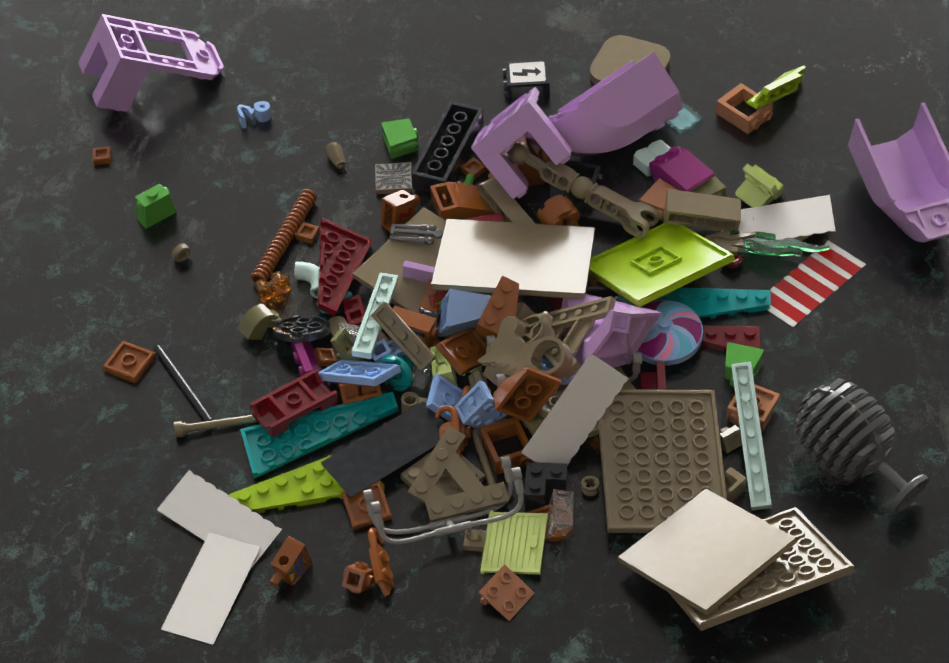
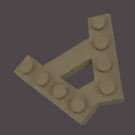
[544,296,616,380]
[407,426,509,522]

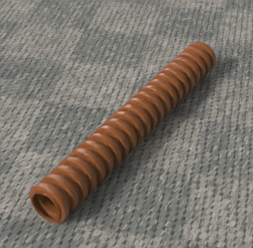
[251,189,317,286]

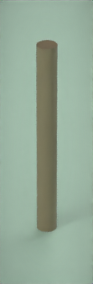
[472,429,496,486]

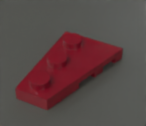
[701,326,760,351]

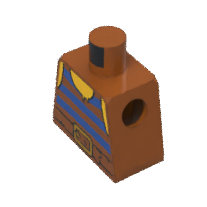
[269,536,313,589]

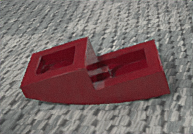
[342,294,365,328]

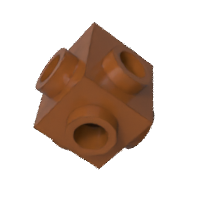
[342,562,374,594]

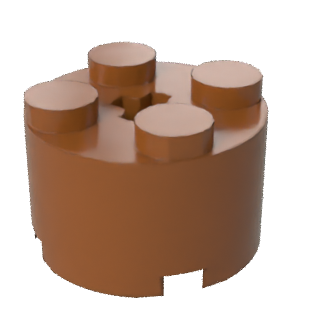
[537,195,580,226]

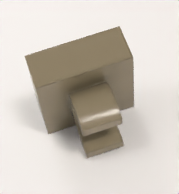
[719,425,742,453]
[463,529,487,552]

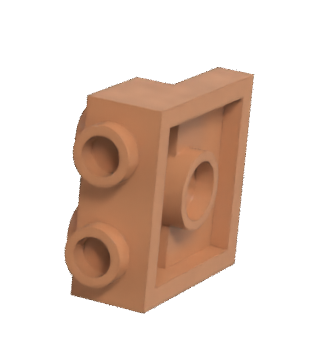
[727,384,780,432]

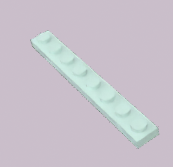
[731,361,772,511]

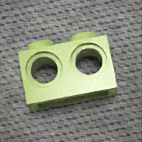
[430,346,457,386]

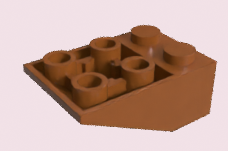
[430,182,495,221]

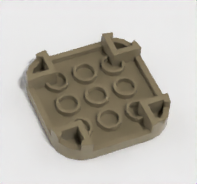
[590,35,670,85]

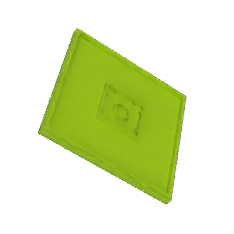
[589,223,735,307]

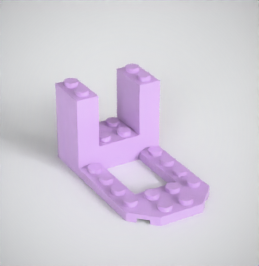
[78,14,224,112]
[471,87,572,199]

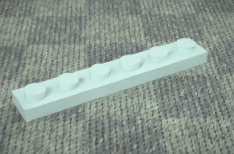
[352,273,398,359]

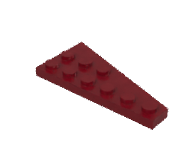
[317,218,373,316]

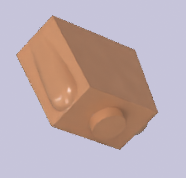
[639,178,678,222]

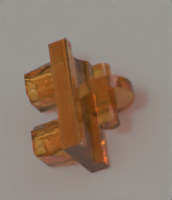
[256,271,291,303]

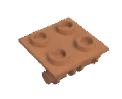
[478,564,534,621]

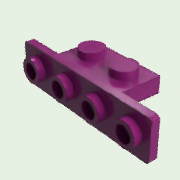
[291,341,331,392]

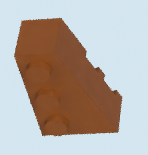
[475,275,520,339]

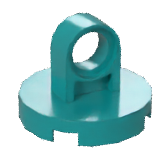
[379,355,415,392]

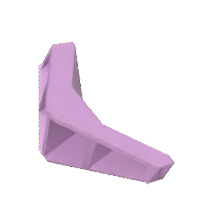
[561,294,662,375]

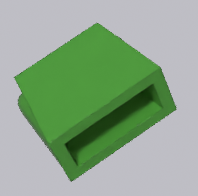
[381,119,419,159]
[135,184,177,229]

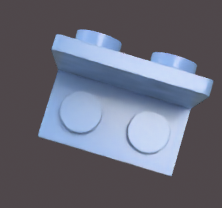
[454,380,508,428]

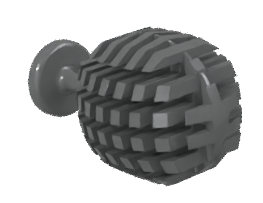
[795,378,930,514]

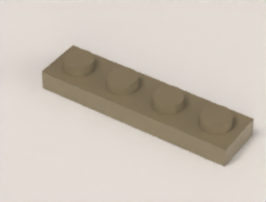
[371,302,437,371]

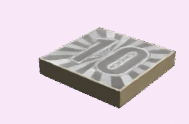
[375,162,412,194]

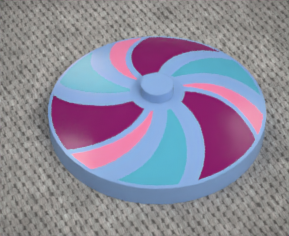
[636,300,703,365]

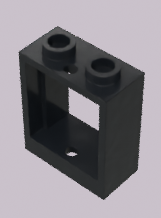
[550,160,604,203]

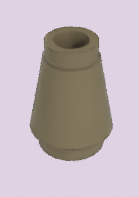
[325,142,346,169]

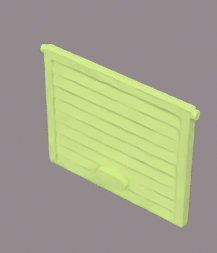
[480,510,548,575]

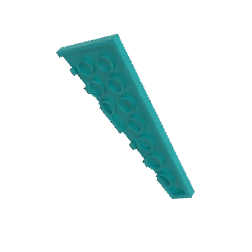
[240,392,398,478]

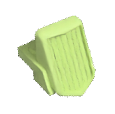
[735,164,786,208]

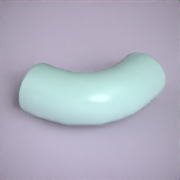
[294,262,319,299]

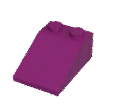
[649,146,715,192]

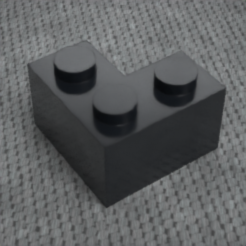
[524,462,568,510]

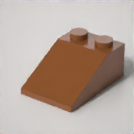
[493,367,562,423]

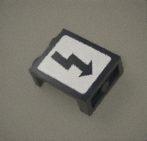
[503,59,550,98]

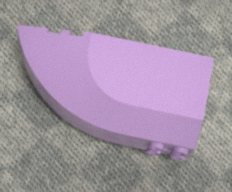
[526,52,683,157]
[848,102,949,242]

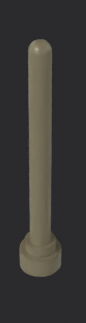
[174,415,257,437]

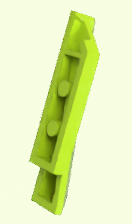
[746,66,806,109]

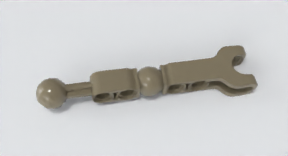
[507,142,661,238]

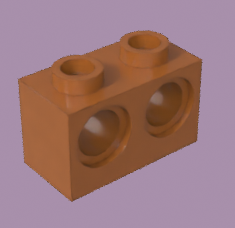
[337,382,382,404]

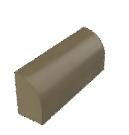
[664,189,741,233]

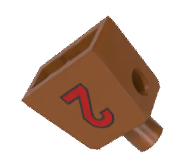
[381,190,420,231]

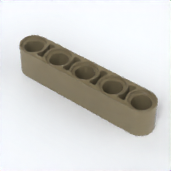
[478,177,535,224]

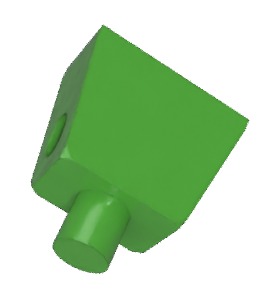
[725,342,764,387]

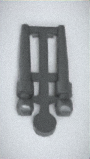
[389,224,443,245]

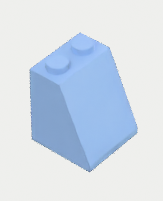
[438,289,491,337]

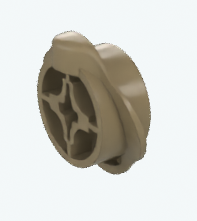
[521,311,555,344]

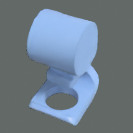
[237,101,271,128]

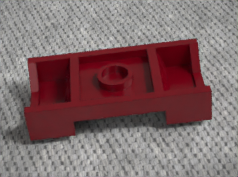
[250,369,338,438]

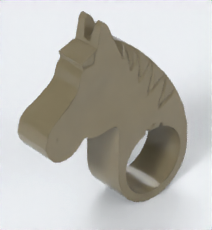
[478,316,573,379]

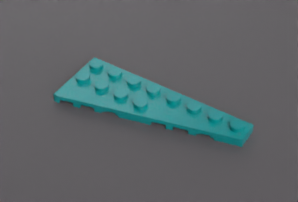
[618,288,771,319]

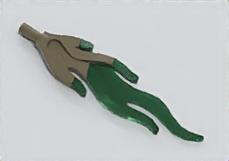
[704,230,830,257]

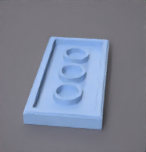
[318,359,401,386]

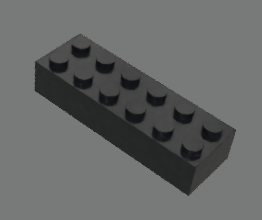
[411,101,484,193]

